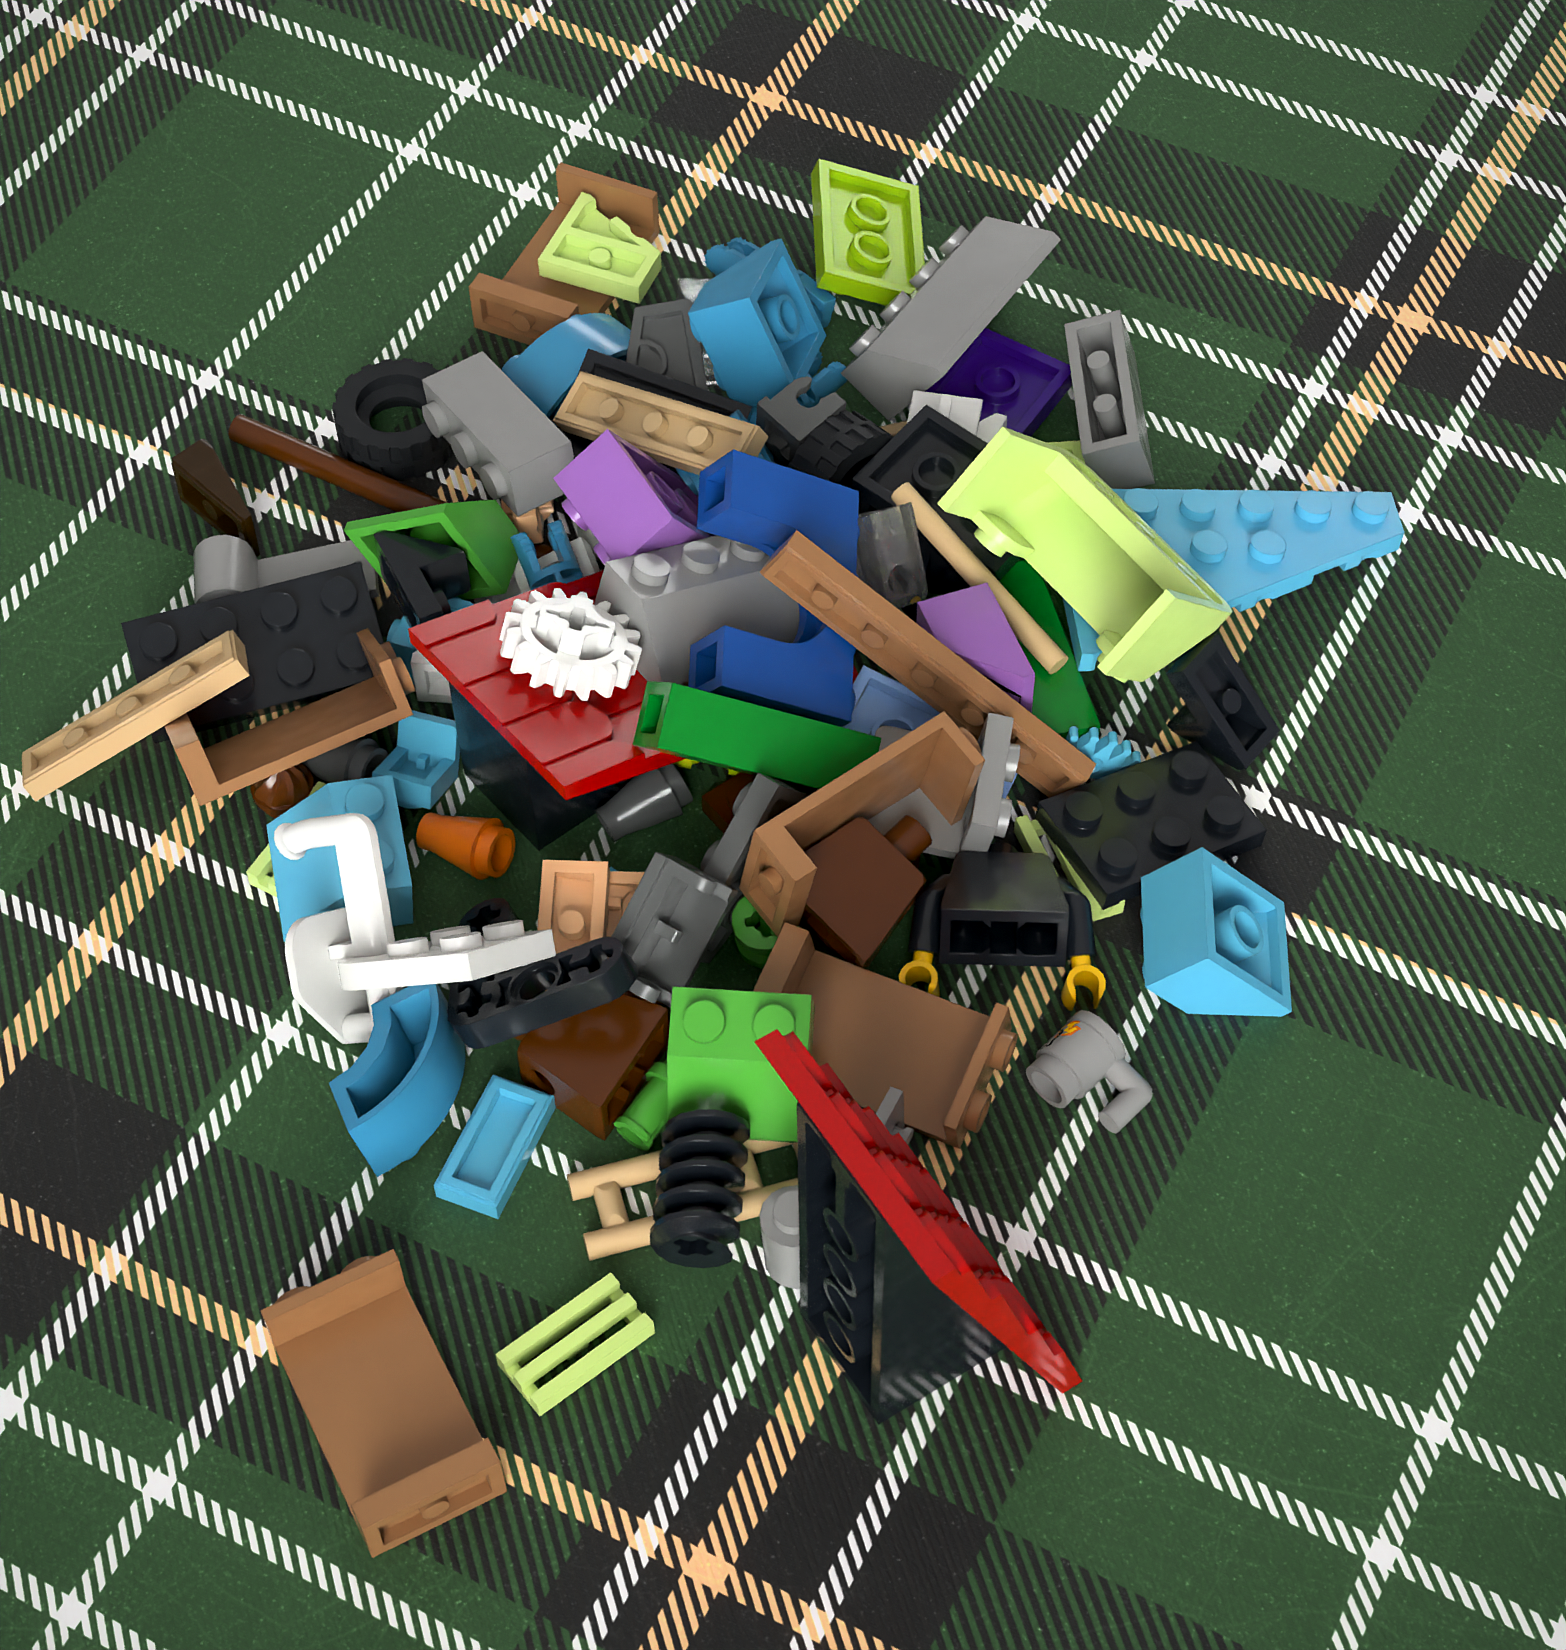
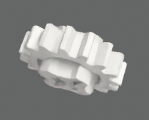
[499,588,642,701]

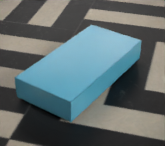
[434,1075,556,1219]

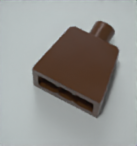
[801,815,932,969]
[513,994,669,1141]

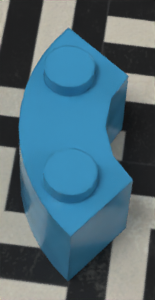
[502,313,631,427]
[329,984,465,1177]

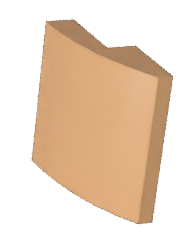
[537,860,664,1005]

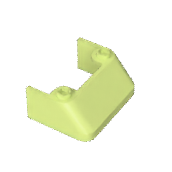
[937,427,1232,683]

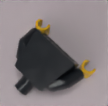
[899,842,1106,1011]

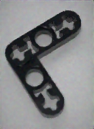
[447,898,638,1049]

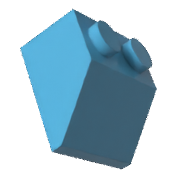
[688,238,826,407]

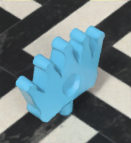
[1065,726,1141,780]

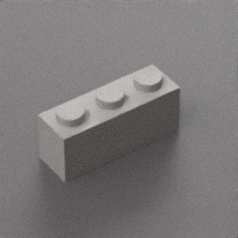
[1064,310,1155,489]
[422,351,574,517]

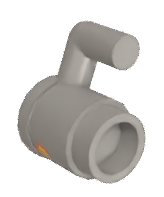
[1026,1010,1153,1134]

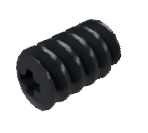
[650,1109,750,1268]

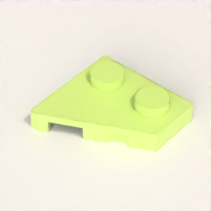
[538,192,662,304]

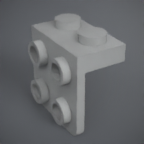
[868,713,1020,859]

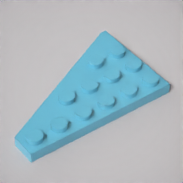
[1062,488,1404,671]

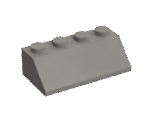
[841,216,1061,421]
[594,535,799,687]

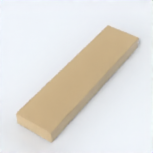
[553,371,769,476]
[22,630,250,801]

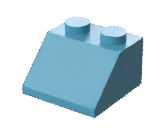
[266,775,413,942]
[1140,847,1292,1017]

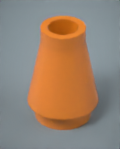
[416,812,516,880]

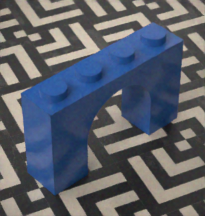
[688,449,861,727]

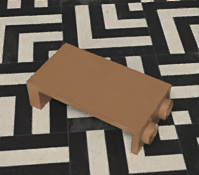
[469,162,660,345]
[165,628,415,806]
[739,711,985,937]
[753,922,1018,1149]
[260,1249,507,1558]

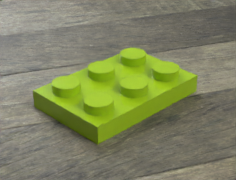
[811,159,925,306]

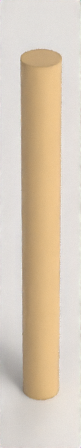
[891,482,1068,674]

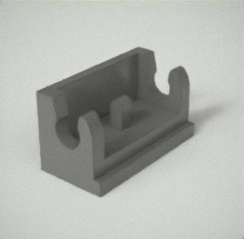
[756,377,846,467]
[611,852,738,1008]

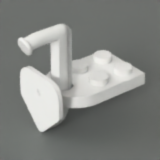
[274,813,556,1044]

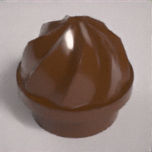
[250,763,314,818]

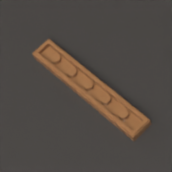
[760,530,1096,798]

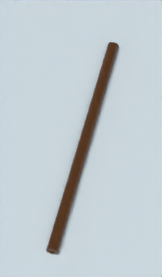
[229,414,603,571]

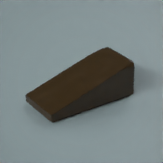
[171,439,260,557]

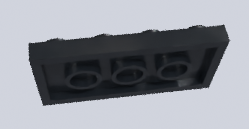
[121,562,384,744]

